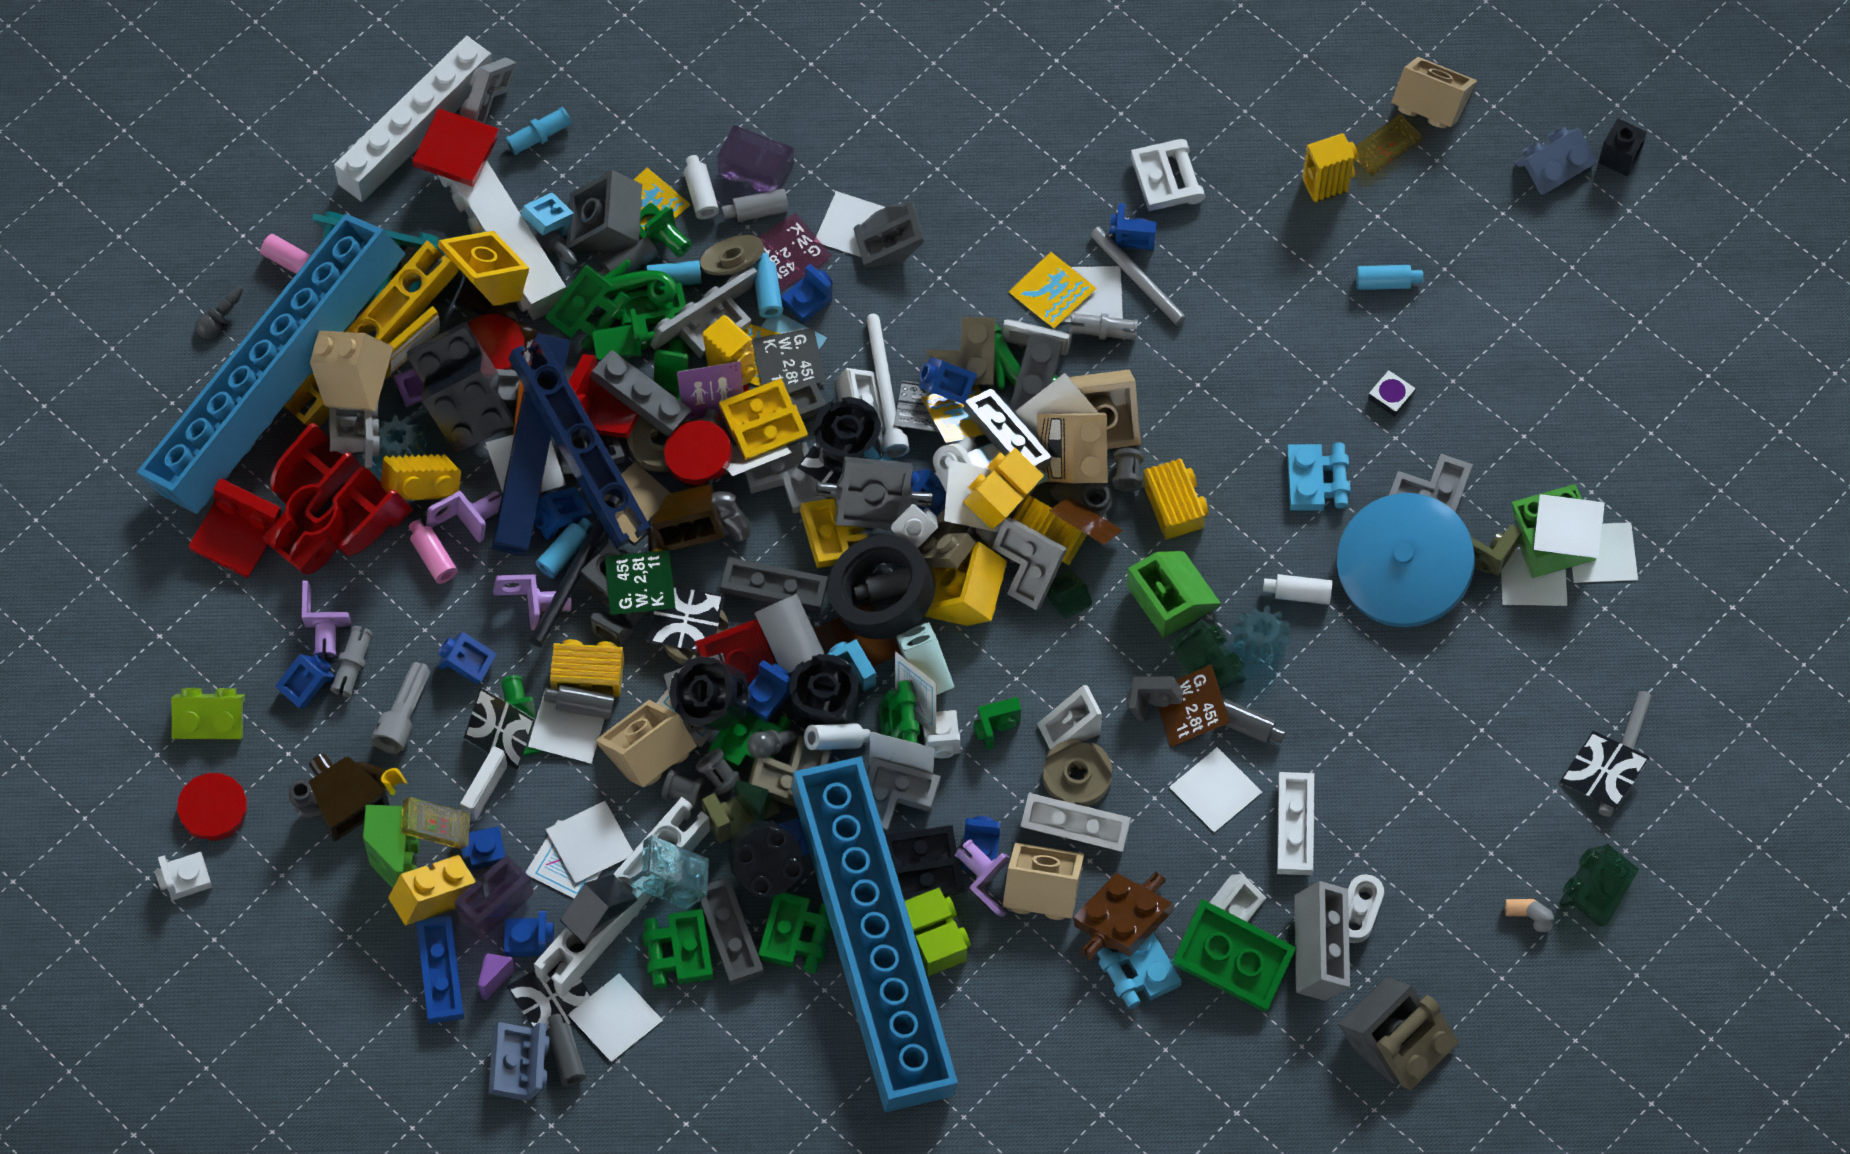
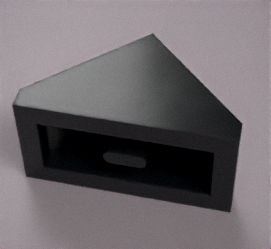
[560,874,637,946]

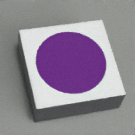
[1368,370,1416,417]

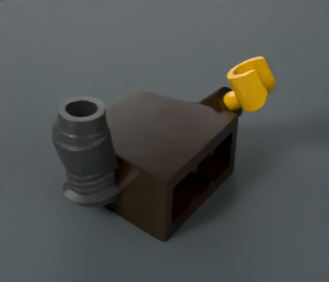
[647,485,751,552]
[288,753,407,842]

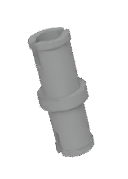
[1069,312,1138,341]
[330,626,373,697]

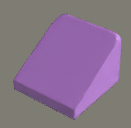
[392,368,424,408]
[478,953,515,1000]

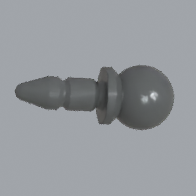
[535,230,577,265]
[195,286,243,340]
[747,730,801,759]

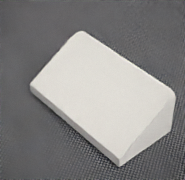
[1003,319,1073,355]
[835,368,886,433]
[1210,874,1266,922]

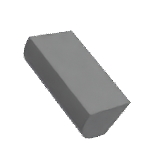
[755,594,824,674]

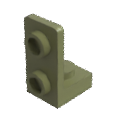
[1471,524,1522,576]
[702,791,780,844]

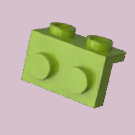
[171,688,245,739]

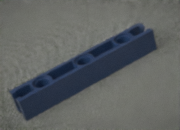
[491,333,570,557]
[508,335,651,549]

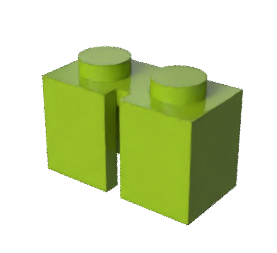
[904,887,971,976]

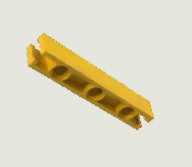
[284,240,459,427]

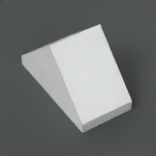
[1037,685,1102,750]

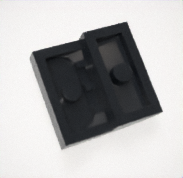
[885,825,965,901]

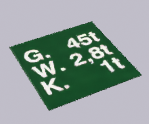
[605,550,676,615]

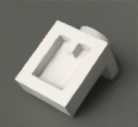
[891,504,938,548]
[922,710,960,759]
[155,852,213,900]

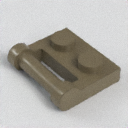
[1377,995,1459,1090]

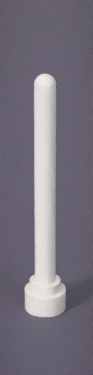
[866,314,910,458]

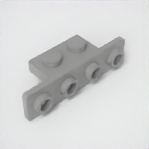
[650,267,758,359]
[329,404,380,468]

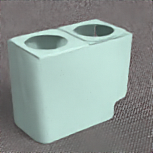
[896,622,954,695]

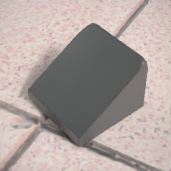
[590,613,633,647]

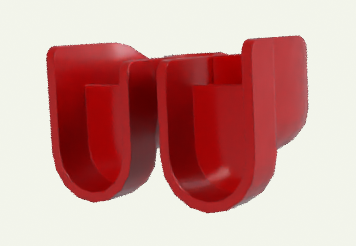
[263,423,413,575]

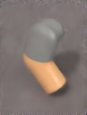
[1504,899,1554,932]

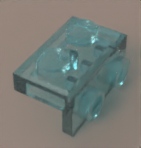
[630,835,709,908]

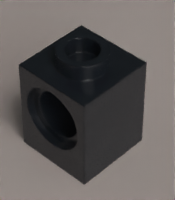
[1598,118,1647,177]

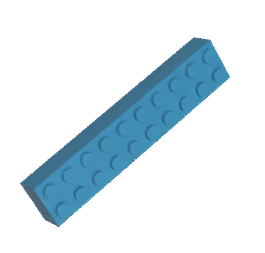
[137,213,406,514]
[791,756,958,1113]

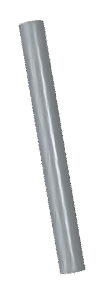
[1090,227,1186,326]
[1598,691,1652,817]

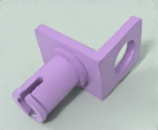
[426,491,502,543]
[493,574,571,630]
[302,581,352,658]
[955,839,1011,917]

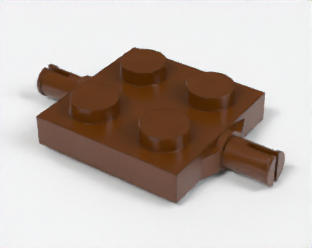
[1073,872,1173,960]

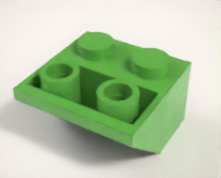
[1511,484,1596,578]
[1126,551,1221,638]
[363,805,420,888]

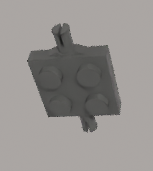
[815,457,932,530]

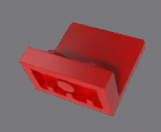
[568,354,640,438]
[189,478,281,578]

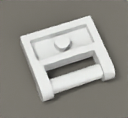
[1131,139,1206,211]

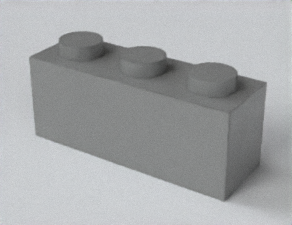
[1295,881,1350,1001]

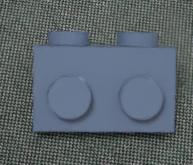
[1515,126,1597,195]
[488,1022,549,1101]

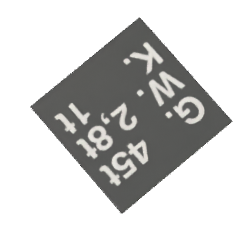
[752,328,826,388]

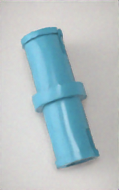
[505,107,572,155]

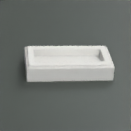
[460,746,507,822]

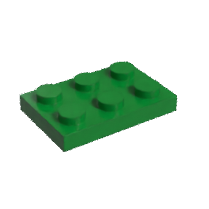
[1170,899,1296,1012]

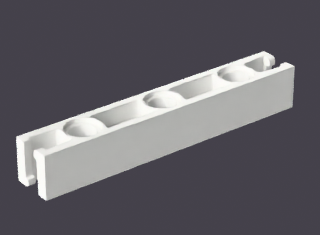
[534,797,710,997]

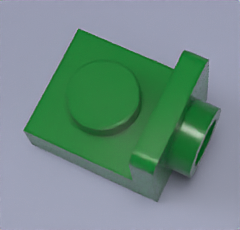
[973,697,1022,750]

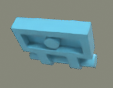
[1287,443,1351,511]
[1097,932,1182,1009]

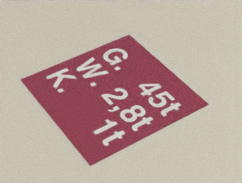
[758,213,832,290]

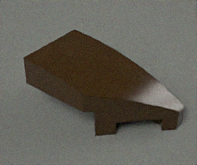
[454,277,518,322]

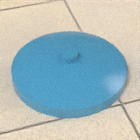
[1337,493,1475,627]

